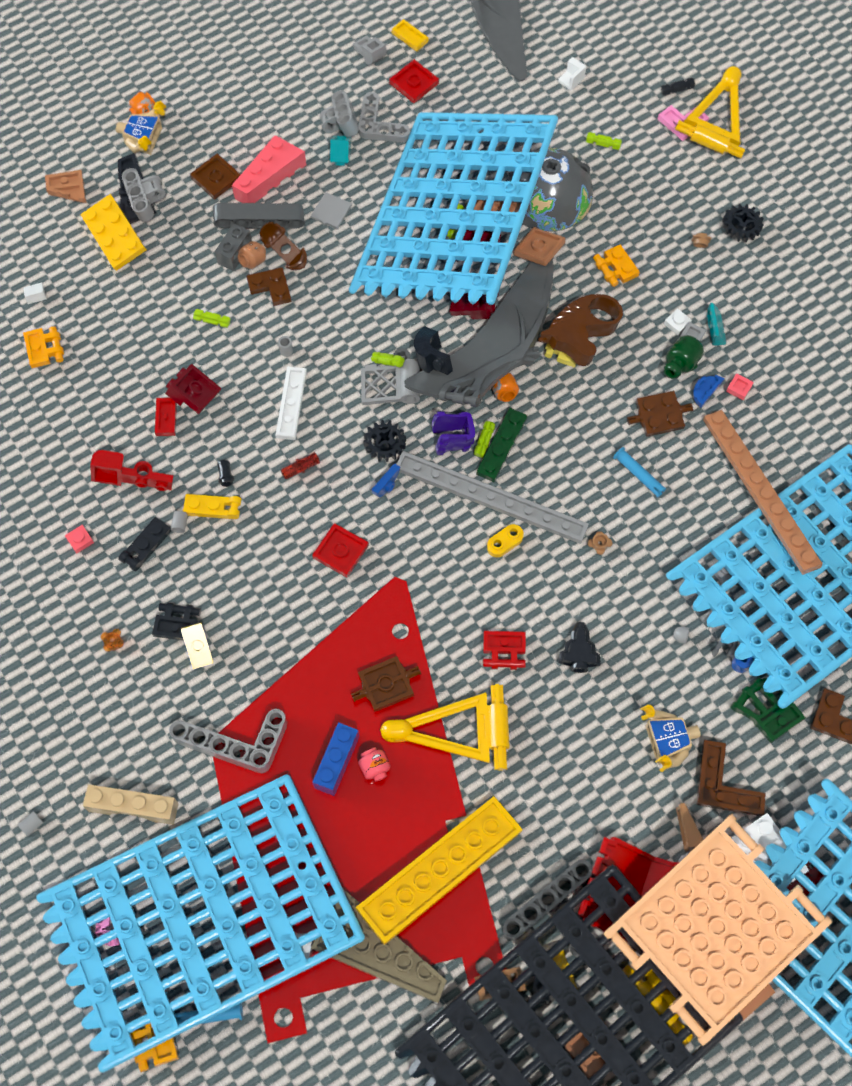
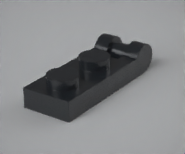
[118,517,171,571]

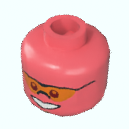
[358,747,391,782]

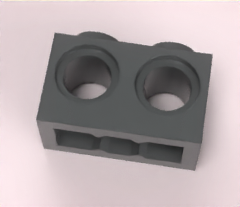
[215,223,252,271]

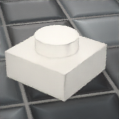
[664,309,692,335]

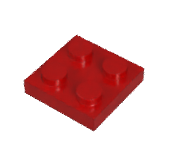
[389,59,439,103]
[312,523,369,578]

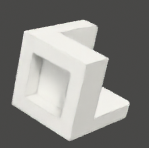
[558,57,586,91]

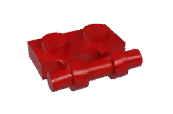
[483,631,526,670]

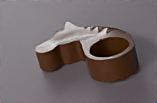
[538,294,623,366]

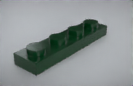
[476,408,528,482]

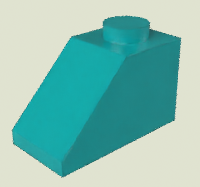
[330,135,352,166]

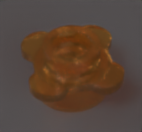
[100,629,124,652]

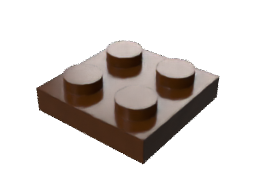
[190,153,241,200]

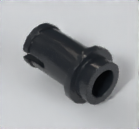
[217,460,234,487]

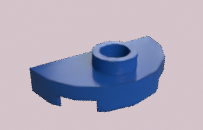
[693,375,725,408]
[372,464,400,497]

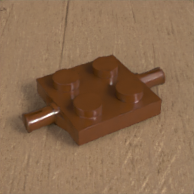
[627,391,693,437]
[351,656,421,712]

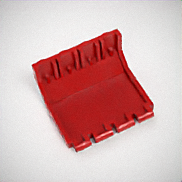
[577,837,679,944]

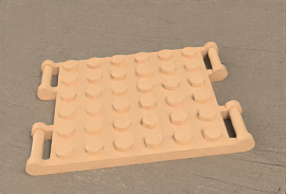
[603,814,832,1046]

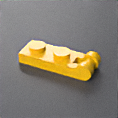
[183,494,242,519]

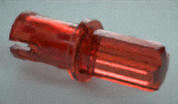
[281,452,320,479]

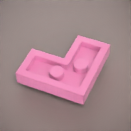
[658,105,709,141]

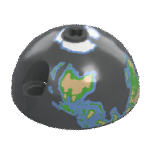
[506,148,593,232]

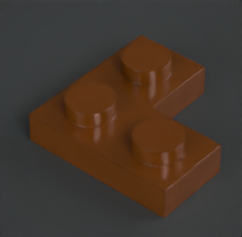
[246,267,292,306]
[810,688,852,745]

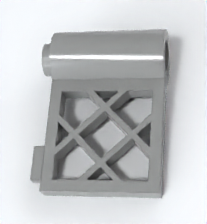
[361,359,420,405]

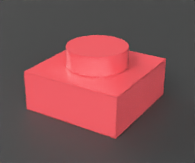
[726,373,754,401]
[65,525,94,554]

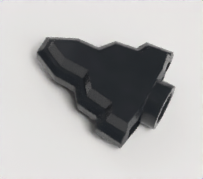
[558,622,601,673]

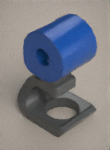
[712,640,753,673]

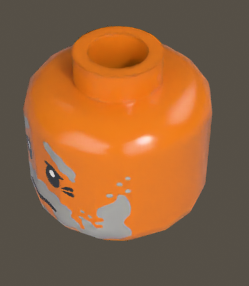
[129,92,156,114]
[492,373,519,402]

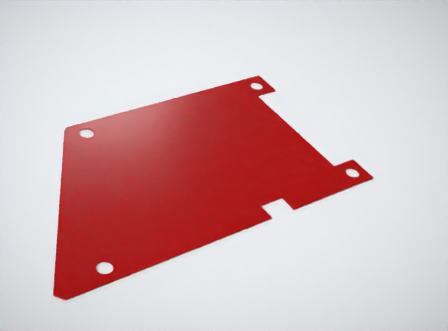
[213,577,506,1043]

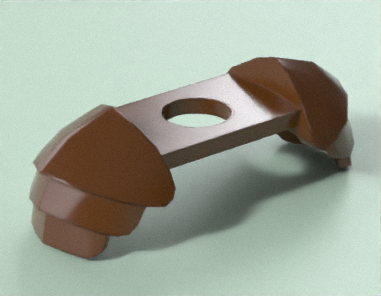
[260,222,307,270]

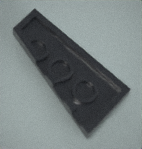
[118,153,156,224]

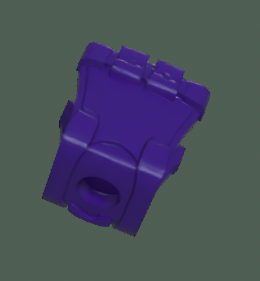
[432,411,475,456]

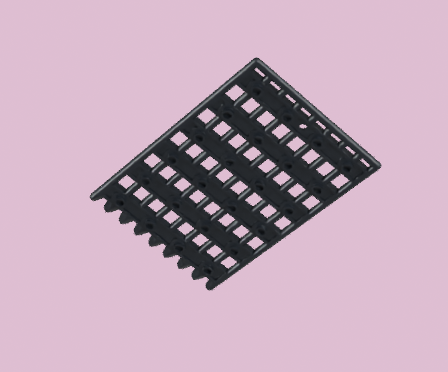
[395,864,743,1086]

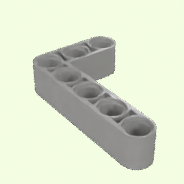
[169,709,287,773]

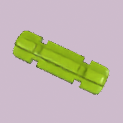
[586,132,622,150]
[193,309,230,328]
[371,352,405,367]
[474,421,495,458]

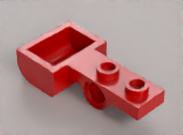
[90,450,173,491]

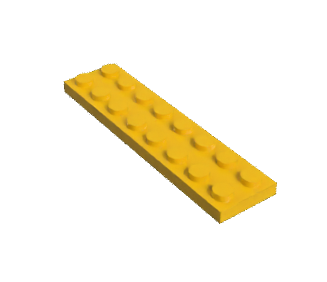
[356,796,523,945]

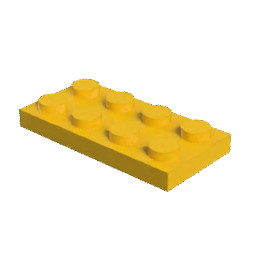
[80,194,147,271]

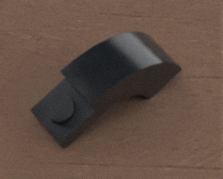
[413,326,453,375]

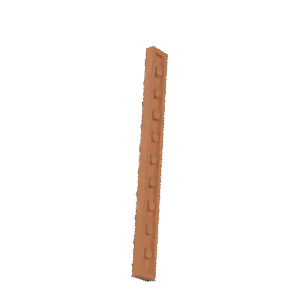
[703,410,823,575]

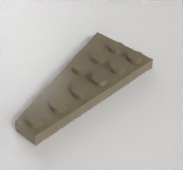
[311,889,447,1003]

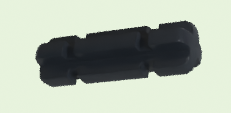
[661,77,696,96]

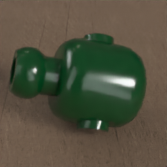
[664,335,704,379]

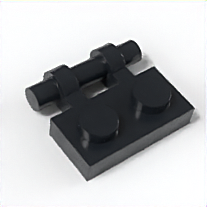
[152,602,201,641]

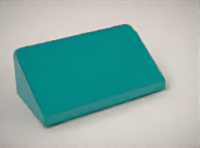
[706,303,727,346]

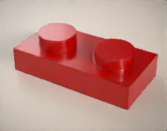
[155,398,177,436]

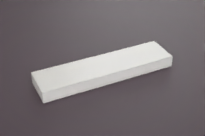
[276,366,307,440]

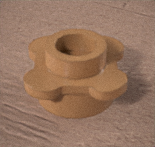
[691,233,711,248]
[588,531,612,555]

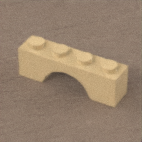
[83,784,179,825]

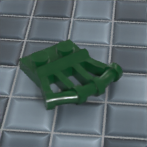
[730,677,806,743]

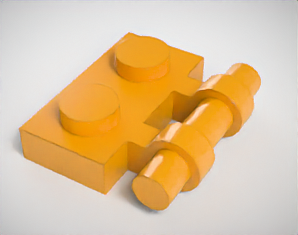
[593,244,640,287]
[23,326,64,368]
[131,1023,179,1072]

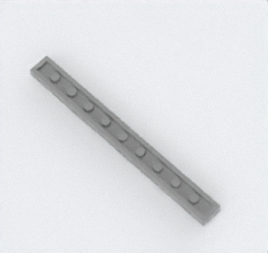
[397,451,589,544]

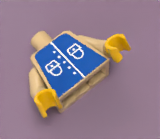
[116,101,166,155]
[640,705,701,772]

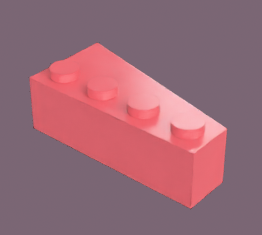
[232,135,306,203]

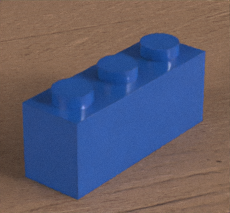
[312,722,359,796]

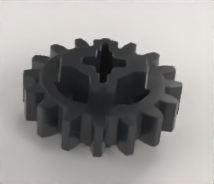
[722,204,764,242]
[363,420,406,462]

